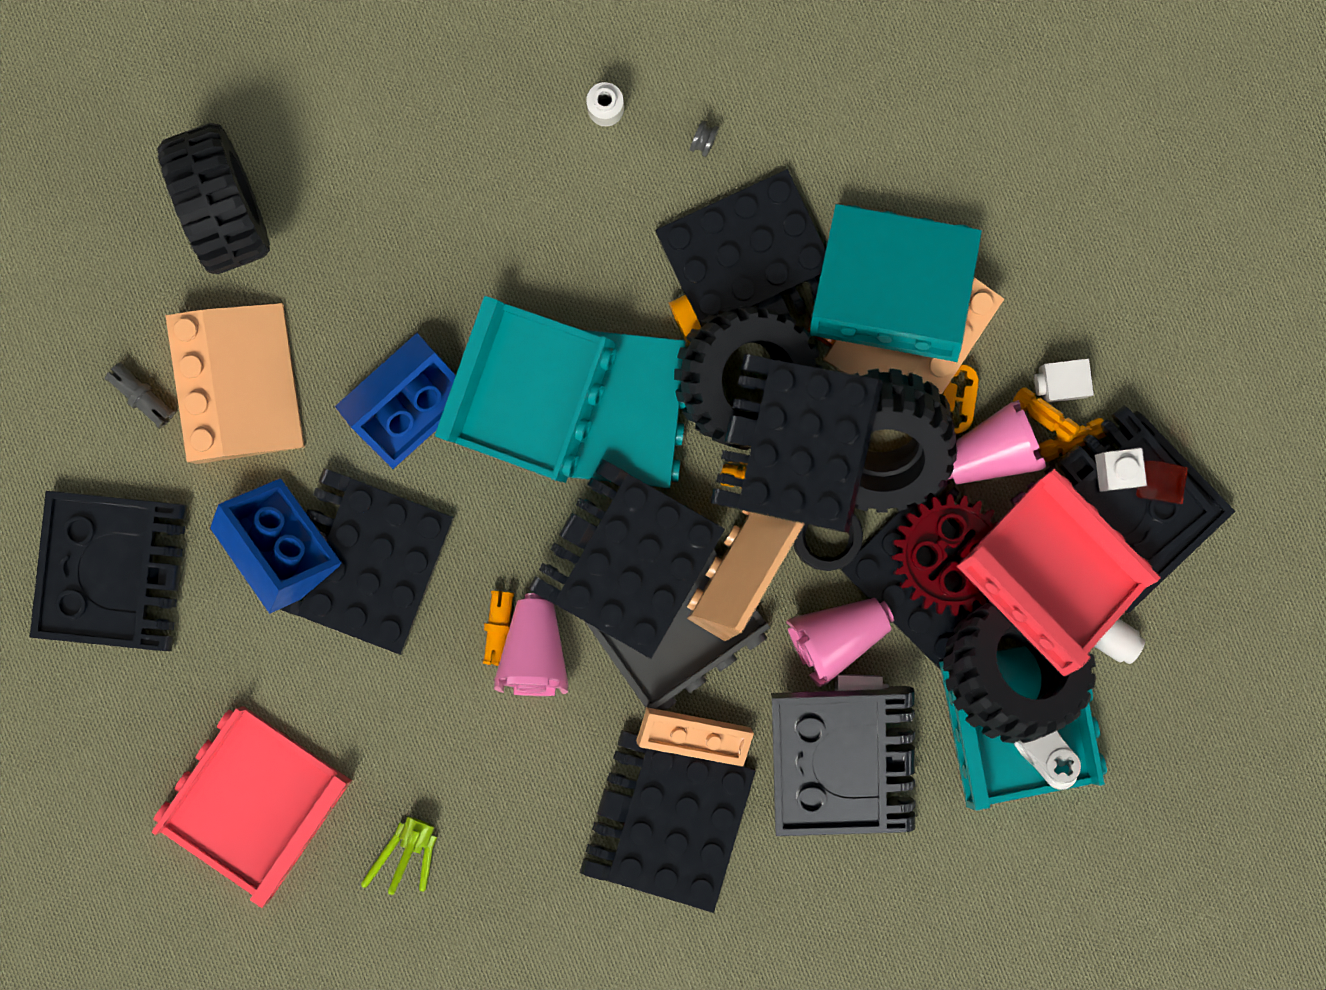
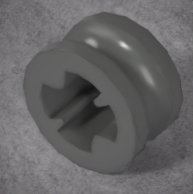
[689,120,719,157]

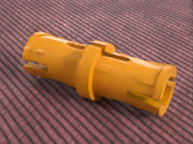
[482,590,514,666]

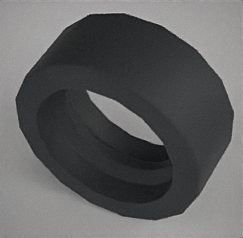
[793,513,863,571]

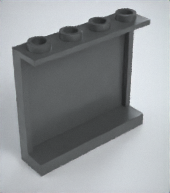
[585,550,770,711]

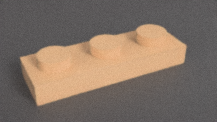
[636,707,754,766]

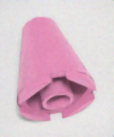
[948,400,1046,485]
[494,593,569,696]
[786,598,894,687]

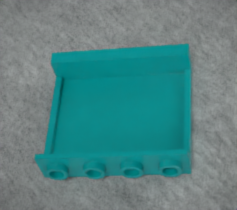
[810,204,982,362]
[435,295,617,483]
[537,330,686,489]
[939,645,1107,811]

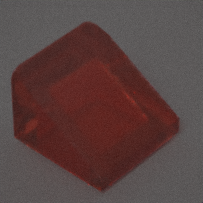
[1136,461,1188,504]

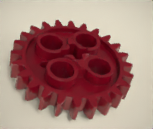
[891,494,998,615]

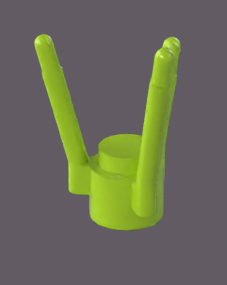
[361,816,437,895]

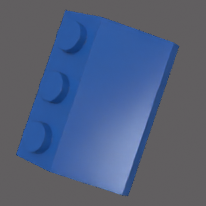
[335,333,456,469]
[210,478,341,614]

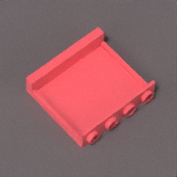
[957,469,1160,676]
[151,706,352,908]

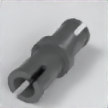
[105,362,175,429]

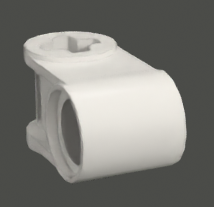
[1014,731,1081,790]

